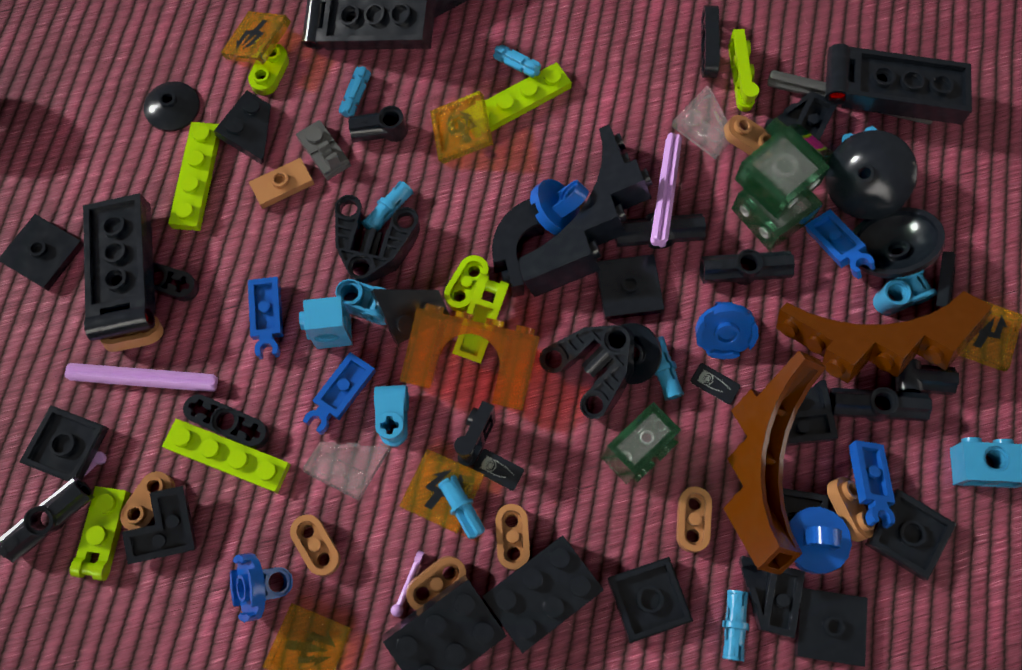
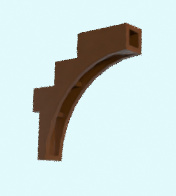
[776,291,993,384]
[723,351,826,575]

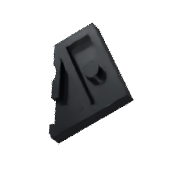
[214,90,271,165]
[764,91,837,152]

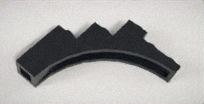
[518,124,653,297]

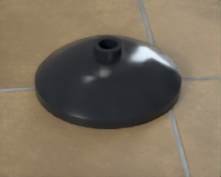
[825,130,918,219]
[853,207,945,278]

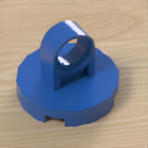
[530,179,589,235]
[695,302,759,360]
[789,507,852,574]
[230,553,293,623]

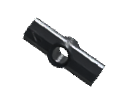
[615,212,706,249]
[699,249,795,285]
[829,387,932,422]
[0,477,94,563]

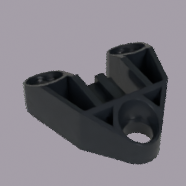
[335,195,420,284]
[539,325,635,419]

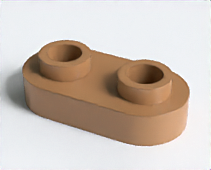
[723,115,778,161]
[100,316,164,352]
[120,471,175,530]
[827,477,875,542]
[676,486,712,553]
[495,504,530,571]
[290,514,341,577]
[406,555,466,610]

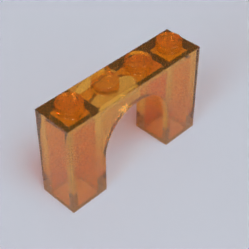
[400,303,540,410]

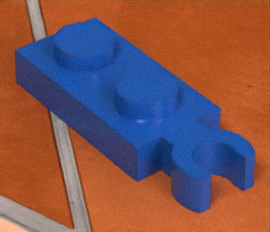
[805,209,875,279]
[248,277,283,359]
[303,352,376,435]
[849,440,895,529]

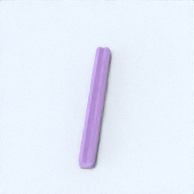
[650,132,682,248]
[65,363,218,392]

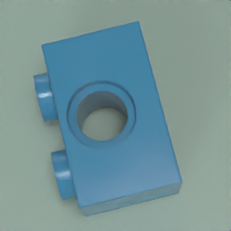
[299,296,353,349]
[950,437,1022,488]

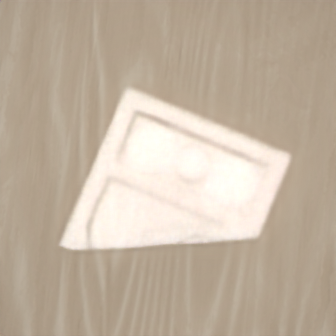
[672,86,730,159]
[303,442,390,501]

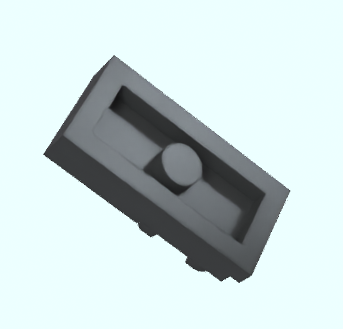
[296,120,351,180]

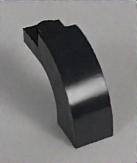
[492,199,545,297]

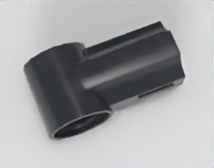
[348,106,408,143]
[892,359,959,395]

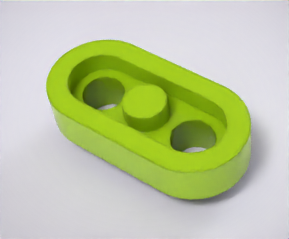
[248,43,289,96]
[444,255,489,312]

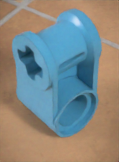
[873,270,937,315]
[335,279,386,325]
[374,385,409,447]

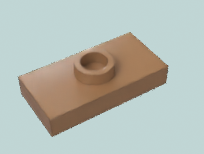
[249,157,315,209]

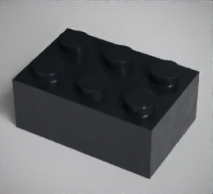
[482,535,604,654]
[382,575,507,670]

